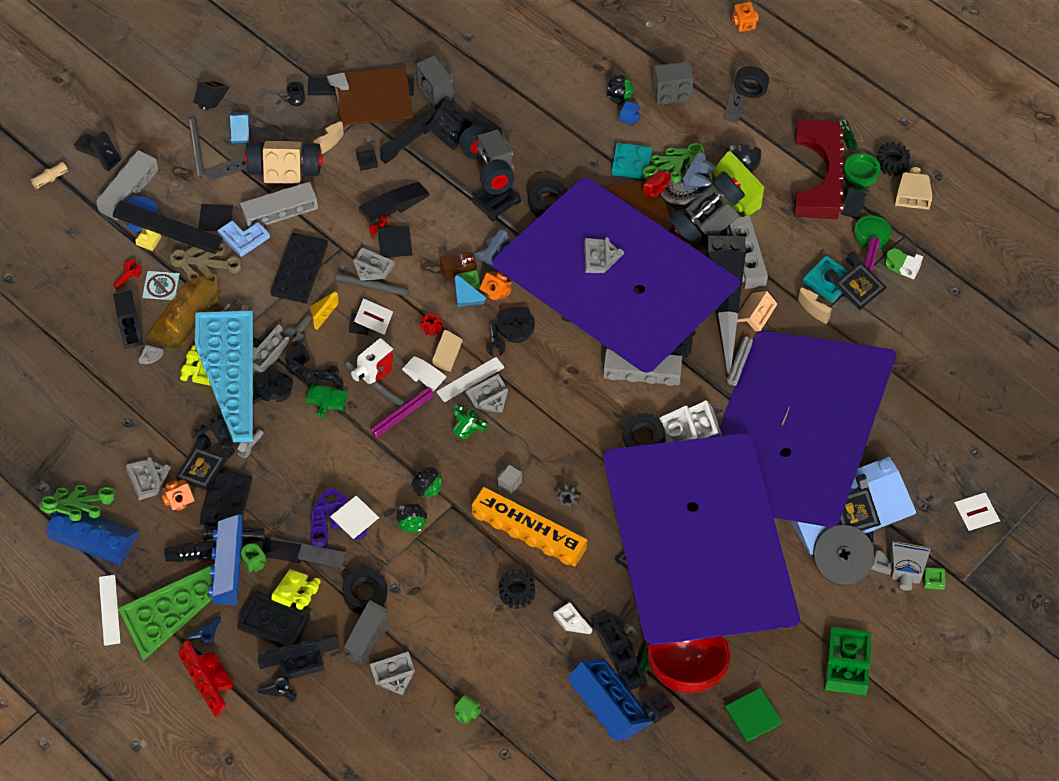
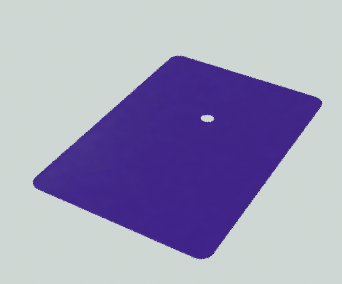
[493,178,740,373]
[719,331,896,527]
[603,434,800,645]

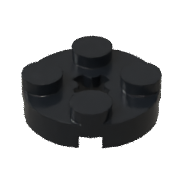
[497,307,535,343]
[254,368,293,402]

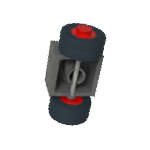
[459,125,515,194]
[670,171,745,243]

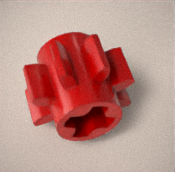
[420,313,443,336]

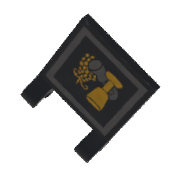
[825,252,887,310]
[176,434,235,491]
[839,474,881,531]

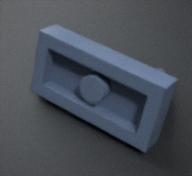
[683,153,716,192]
[474,230,511,270]

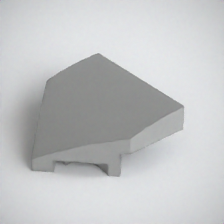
[584,237,624,273]
[353,248,395,281]
[465,374,508,413]
[126,457,171,500]
[369,652,415,695]

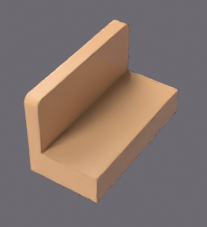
[737,291,777,332]

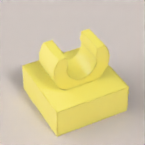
[136,228,161,251]

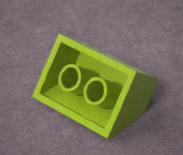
[711,151,764,217]

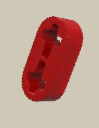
[643,170,671,198]

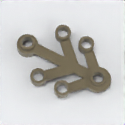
[170,244,241,286]

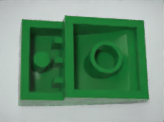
[825,627,872,696]

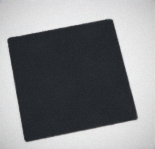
[198,204,233,231]
[377,226,413,257]

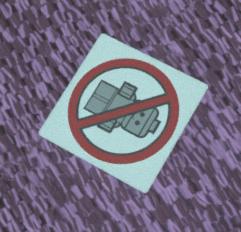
[142,271,180,300]

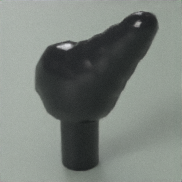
[312,366,344,388]
[258,678,297,702]

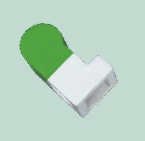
[885,249,923,279]

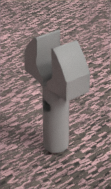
[237,429,264,458]

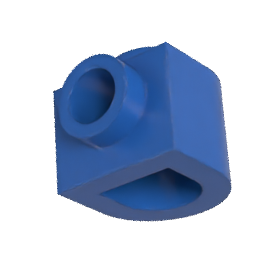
[619,101,641,126]

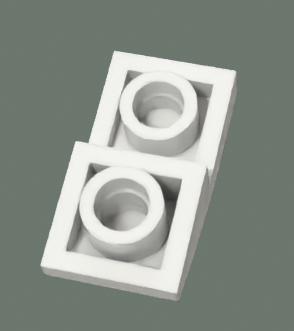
[402,356,446,391]

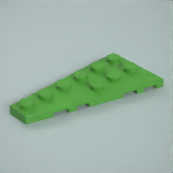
[118,564,215,661]

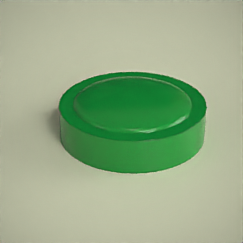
[843,153,880,187]
[853,215,891,250]

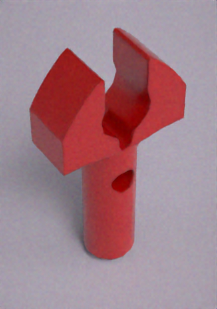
[369,215,389,239]
[113,260,142,289]

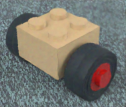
[244,141,323,184]

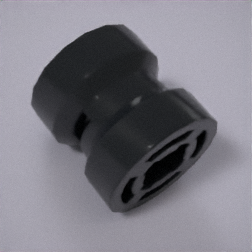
[286,82,305,106]

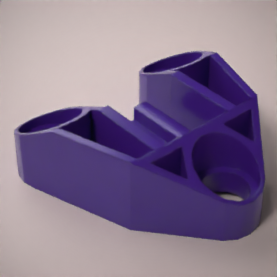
[310,489,368,547]

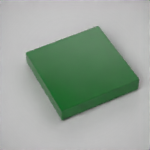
[725,688,782,743]

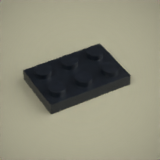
[200,471,253,526]
[237,592,311,647]

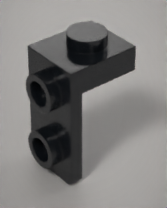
[285,344,317,386]

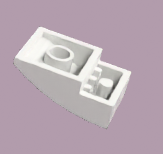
[659,400,722,443]

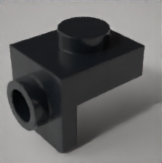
[642,692,675,724]

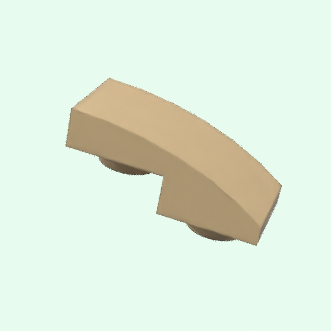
[313,121,344,154]
[798,287,832,324]

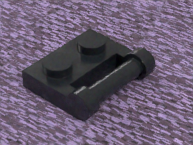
[472,188,522,222]

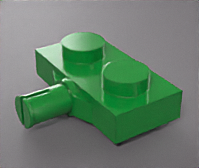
[306,384,349,418]

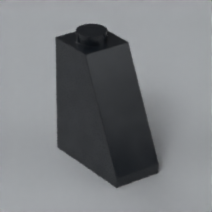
[113,290,143,349]

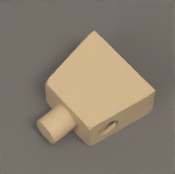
[895,167,932,210]

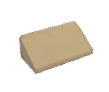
[433,330,463,372]

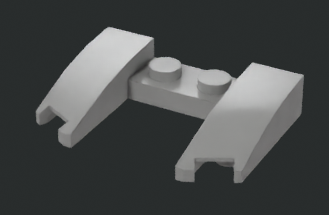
[221,304,289,376]

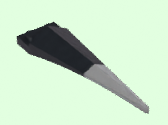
[708,236,746,376]

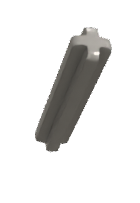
[727,336,753,386]

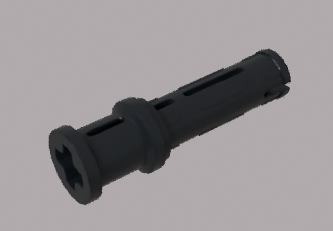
[203,523,265,541]

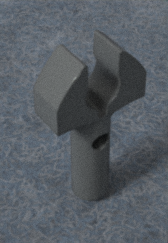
[285,315,312,345]

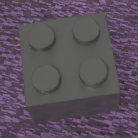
[416,55,454,110]
[653,62,694,105]

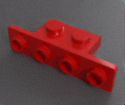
[178,641,234,717]

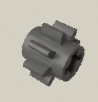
[556,482,581,509]

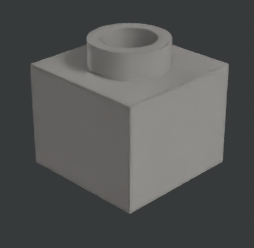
[497,465,522,496]

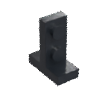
[73,131,121,171]

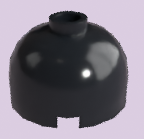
[725,145,762,172]

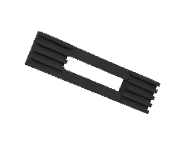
[380,110,436,164]

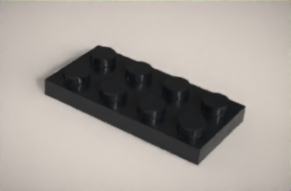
[271,233,328,304]

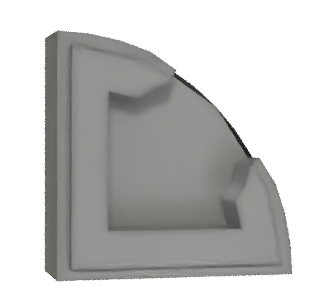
[327,72,349,90]
[139,345,164,364]
[871,550,892,575]

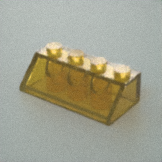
[146,276,221,349]

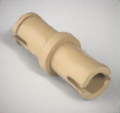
[31,162,68,189]

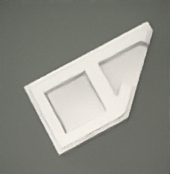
[553,602,592,634]

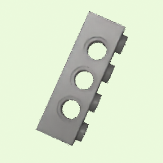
[725,216,768,289]

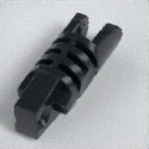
[164,541,216,562]

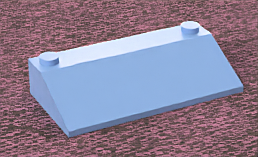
[789,457,916,555]

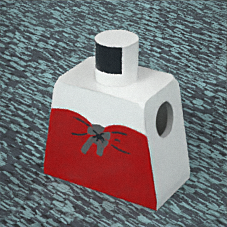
[351,338,394,384]

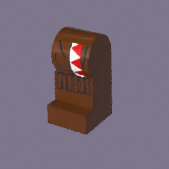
[440,252,477,281]

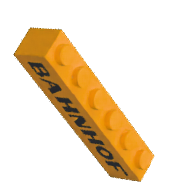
[472,487,587,567]

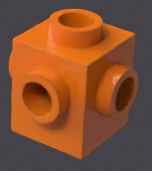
[732,2,759,32]
[479,271,513,300]
[161,479,195,511]

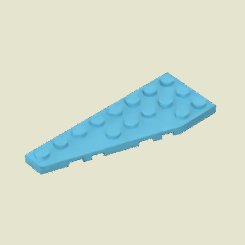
[195,311,253,442]

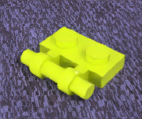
[180,346,211,386]
[272,569,321,610]

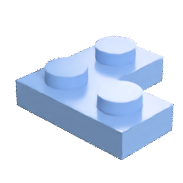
[218,221,270,257]

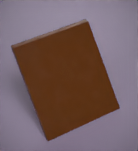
[335,67,413,126]
[600,181,676,231]

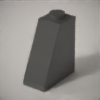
[344,600,389,665]

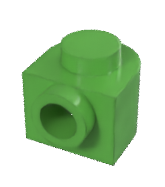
[241,544,266,572]
[454,694,481,724]

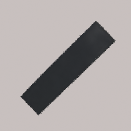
[359,182,430,223]
[592,613,647,691]

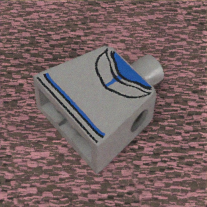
[890,541,931,591]

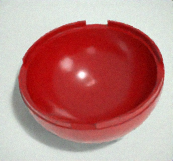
[648,636,731,694]

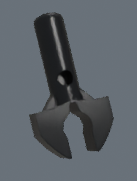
[486,323,505,357]

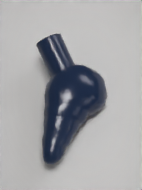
[187,616,221,644]

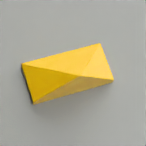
[310,292,339,330]

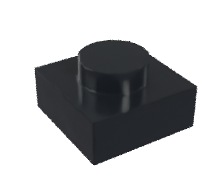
[356,149,378,171]
[349,313,369,335]

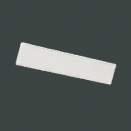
[436,357,504,402]
[99,575,120,645]

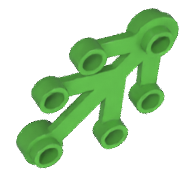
[643,143,705,183]
[39,485,115,521]

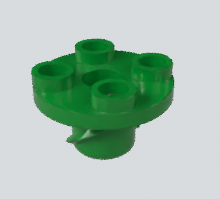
[452,404,489,440]

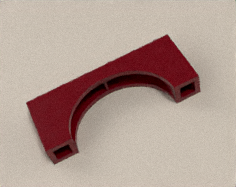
[794,119,844,219]

